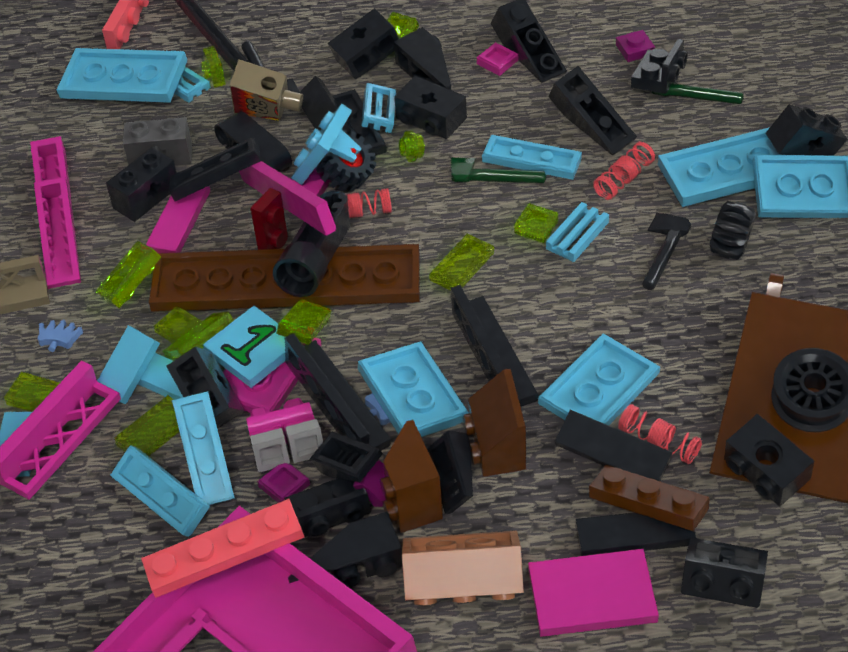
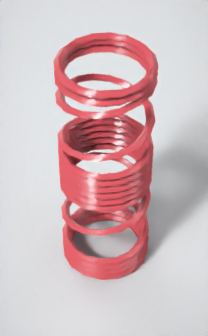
[593,142,655,200]
[346,188,392,219]
[618,404,702,464]

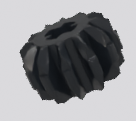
[710,201,756,260]

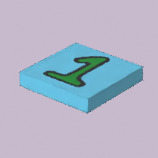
[203,306,301,388]

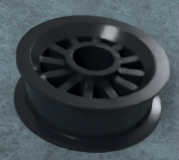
[771,348,848,432]

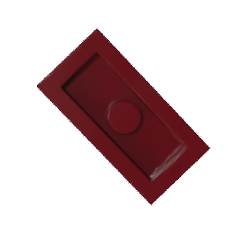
[250,188,288,250]

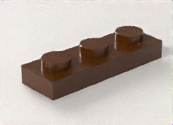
[589,465,709,531]

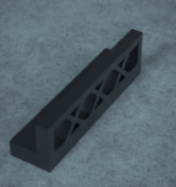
[451,285,538,406]
[284,333,391,451]

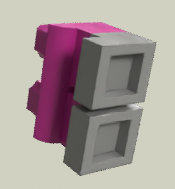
[246,398,323,473]

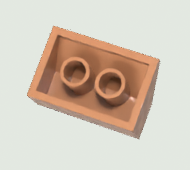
[402,531,524,605]

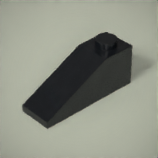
[394,27,452,90]
[548,66,637,155]

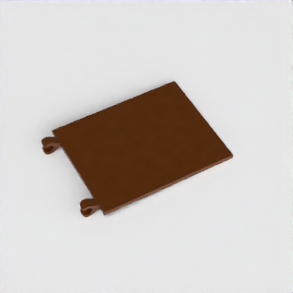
[709,273,848,503]

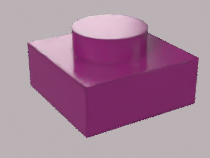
[616,30,655,62]

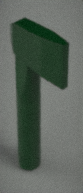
[652,83,744,104]
[451,157,546,183]

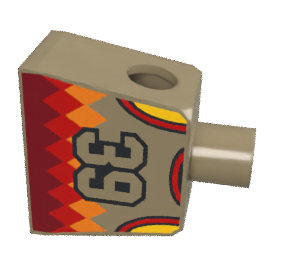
[230,60,303,120]

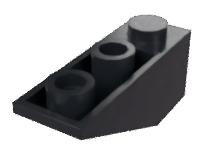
[490,0,567,83]
[288,511,403,588]

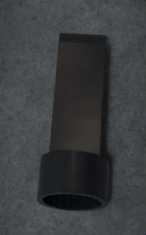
[273,191,350,297]

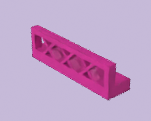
[0,360,121,500]

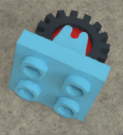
[291,104,376,192]

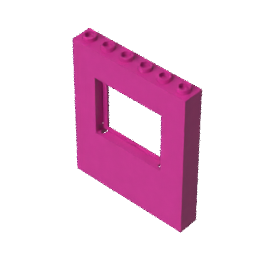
[93,506,417,652]

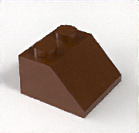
[463,369,526,477]
[380,420,443,533]

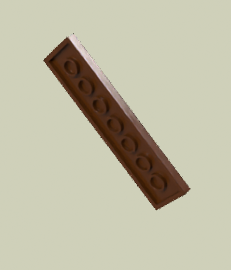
[149,244,420,312]

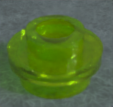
[399,131,425,162]

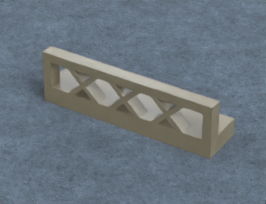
[0,255,50,314]

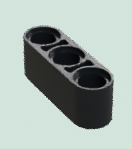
[214,111,292,172]

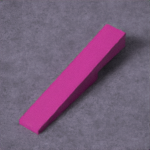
[30,136,81,289]

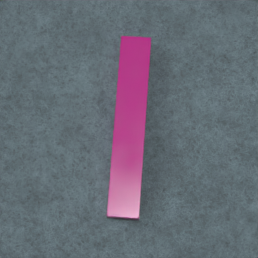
[239,161,336,236]

